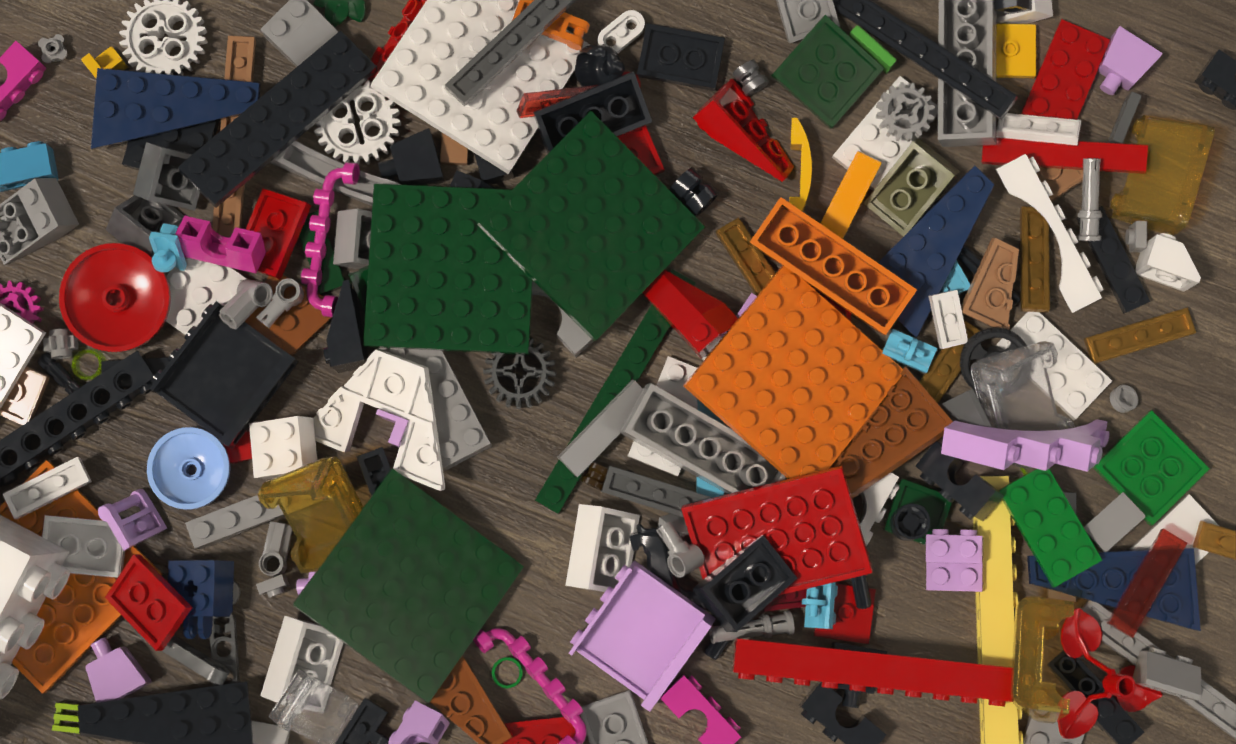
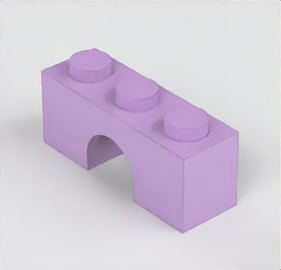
[388,701,450,744]

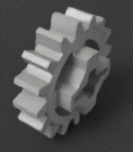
[876,82,935,142]

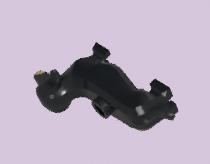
[629,523,708,611]

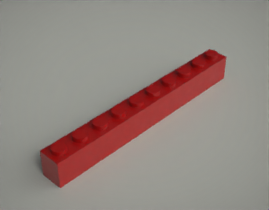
[732,638,1017,707]

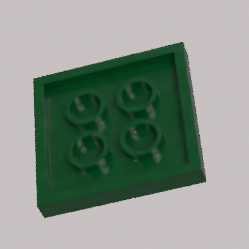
[771,15,884,129]

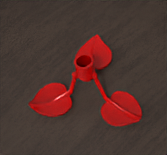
[1056,608,1163,739]

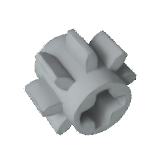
[43,329,78,359]

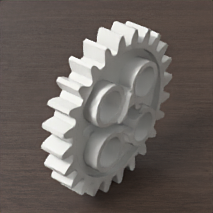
[119,0,208,76]
[314,80,401,165]

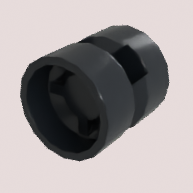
[669,167,719,217]
[889,504,931,541]

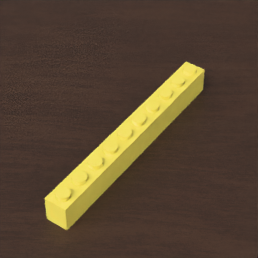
[971,476,1023,744]

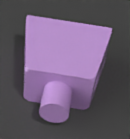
[1098,26,1162,95]
[86,637,152,703]

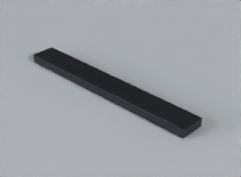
[833,0,1018,120]

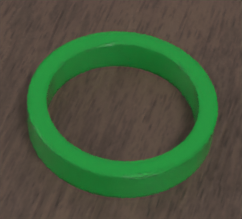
[492,657,523,688]

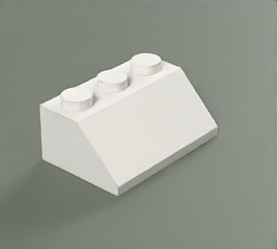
[565,504,640,592]
[260,616,344,712]

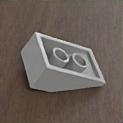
[260,0,338,67]

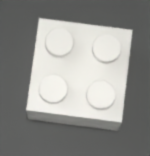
[249,416,318,479]

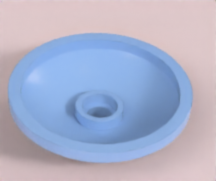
[147,427,230,510]

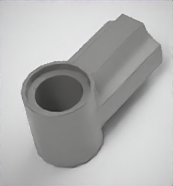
[219,279,273,329]
[259,522,294,578]

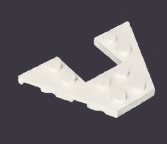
[313,349,445,491]

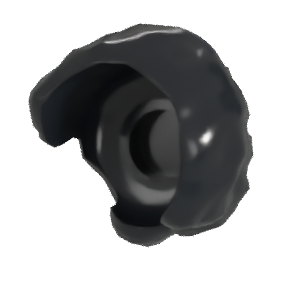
[575,44,625,91]

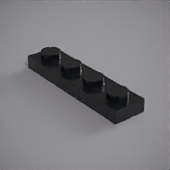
[1076,206,1150,314]

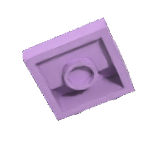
[926,529,983,592]

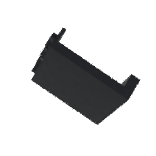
[149,301,299,449]

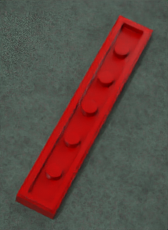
[981,137,1148,174]

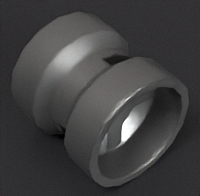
[732,59,769,97]

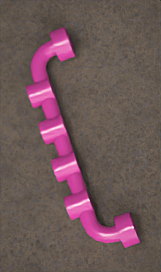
[301,162,360,318]
[473,628,587,744]

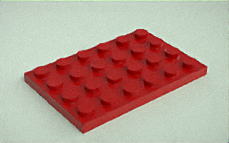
[681,466,873,596]

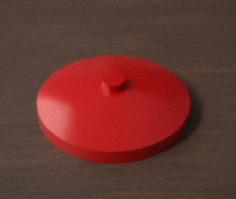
[59,243,171,352]

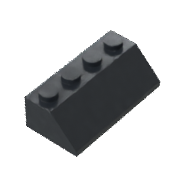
[533,71,652,154]

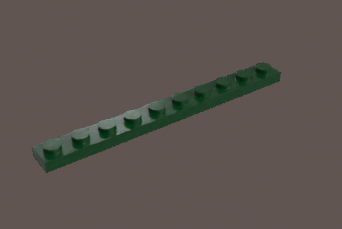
[535,269,696,514]

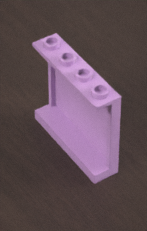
[569,560,716,712]

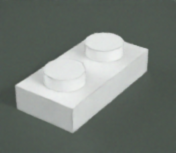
[929,290,968,349]

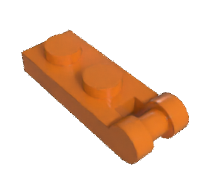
[511,0,590,50]

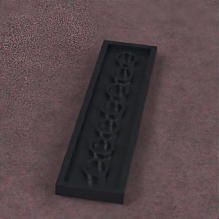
[178,31,377,208]

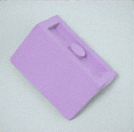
[376,409,409,448]

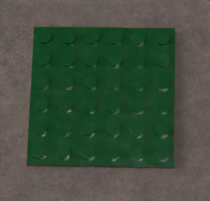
[478,111,705,341]
[363,184,533,355]
[292,468,524,703]

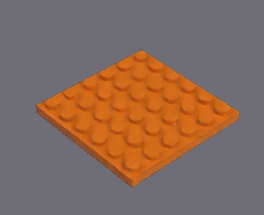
[683,265,903,479]
[0,460,163,694]

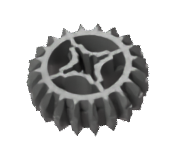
[483,338,557,409]

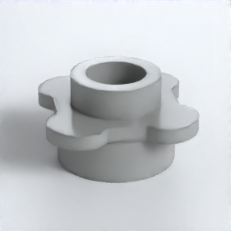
[38,34,68,63]

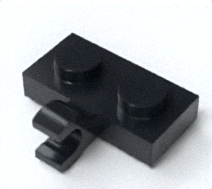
[335,698,389,744]

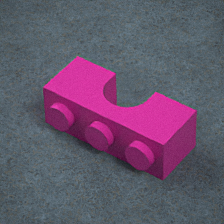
[0,41,47,121]
[175,216,266,273]
[660,675,741,744]

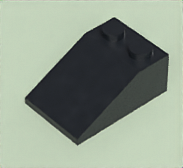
[323,280,368,373]
[693,535,797,632]

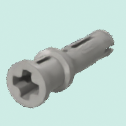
[1077,158,1102,241]
[709,610,795,644]

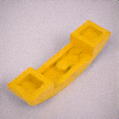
[789,118,812,212]

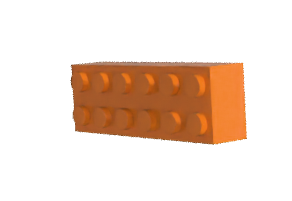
[750,197,917,336]

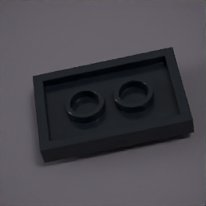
[637,23,725,91]

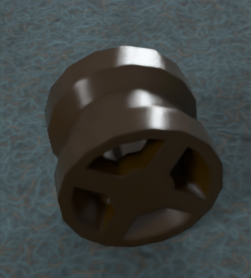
[581,462,608,491]

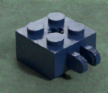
[168,560,234,639]

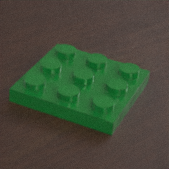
[1093,410,1209,526]

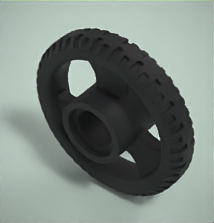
[960,327,1031,397]

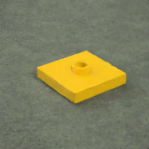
[996,24,1036,79]

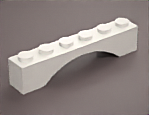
[996,154,1104,313]

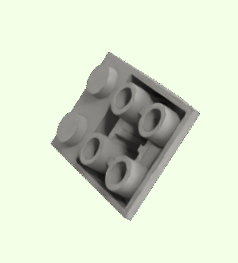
[0,178,79,265]

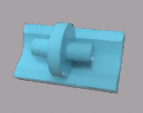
[149,224,187,272]
[882,329,937,374]
[802,582,838,629]

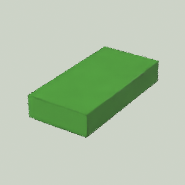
[849,25,897,74]

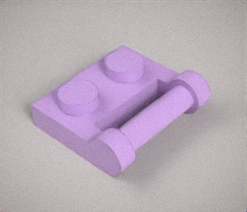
[98,489,167,550]

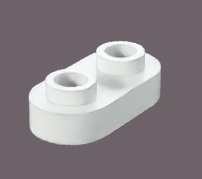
[598,10,645,53]

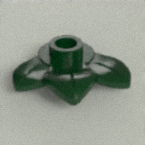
[314,0,366,27]

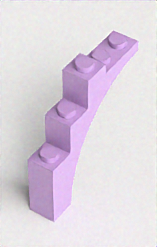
[941,419,1109,472]

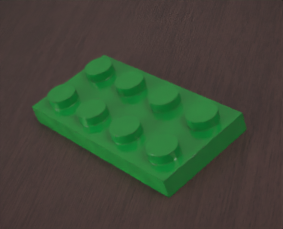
[998,469,1102,588]

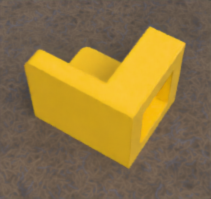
[81,47,128,78]

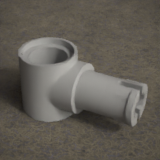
[256,278,304,328]
[656,521,704,577]

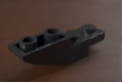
[1047,650,1145,744]

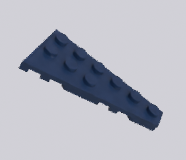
[91,68,261,150]
[878,166,994,338]
[1027,548,1201,631]

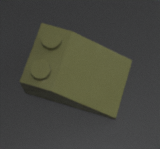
[863,138,960,237]

